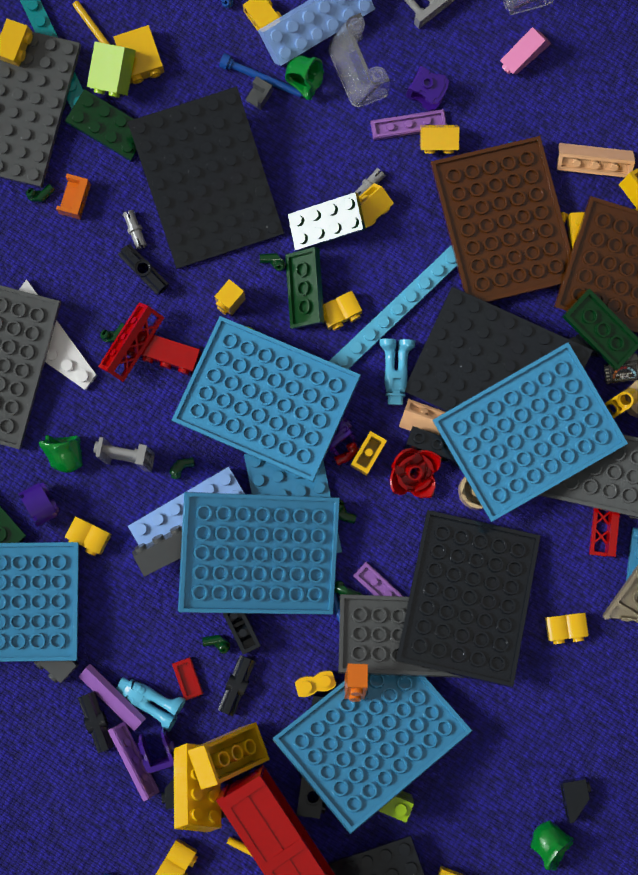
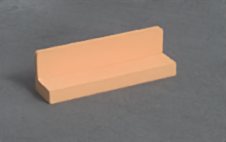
[556,143,635,177]
[399,399,445,436]

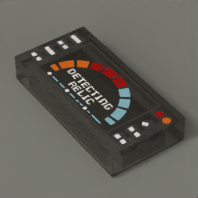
[603,360,638,384]

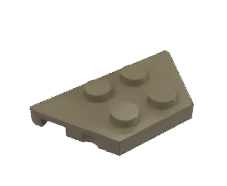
[602,565,638,623]

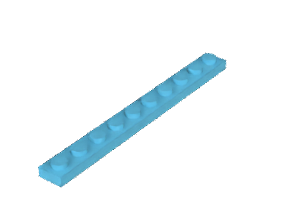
[329,245,457,370]

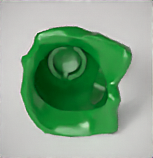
[285,56,324,100]
[39,435,83,473]
[530,820,574,871]

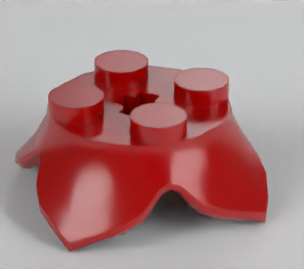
[390,448,441,498]

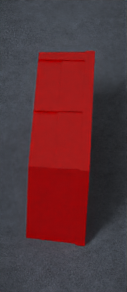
[216,765,335,875]

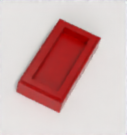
[172,657,204,700]

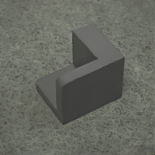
[246,76,273,110]

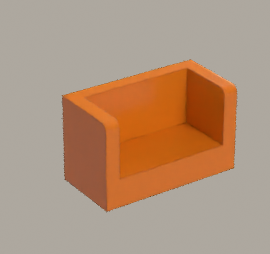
[56,174,91,220]

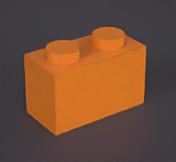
[344,663,368,702]

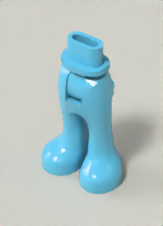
[380,339,415,405]
[116,677,186,732]

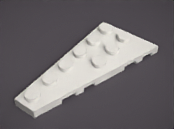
[19,279,97,390]

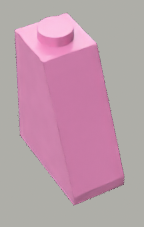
[500,27,551,75]

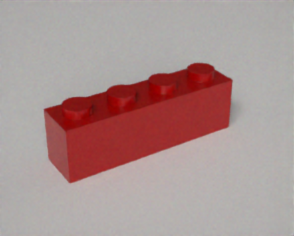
[127,331,201,375]

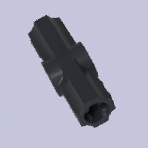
[118,244,169,296]
[218,655,256,716]
[78,691,115,753]

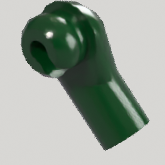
[26,184,55,202]
[260,253,286,271]
[100,323,124,343]
[169,457,195,480]
[338,500,357,524]
[334,581,361,595]
[202,635,230,654]

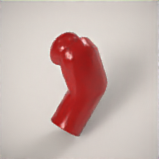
[334,442,359,465]

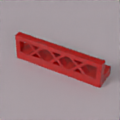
[98,302,164,382]
[589,508,620,557]

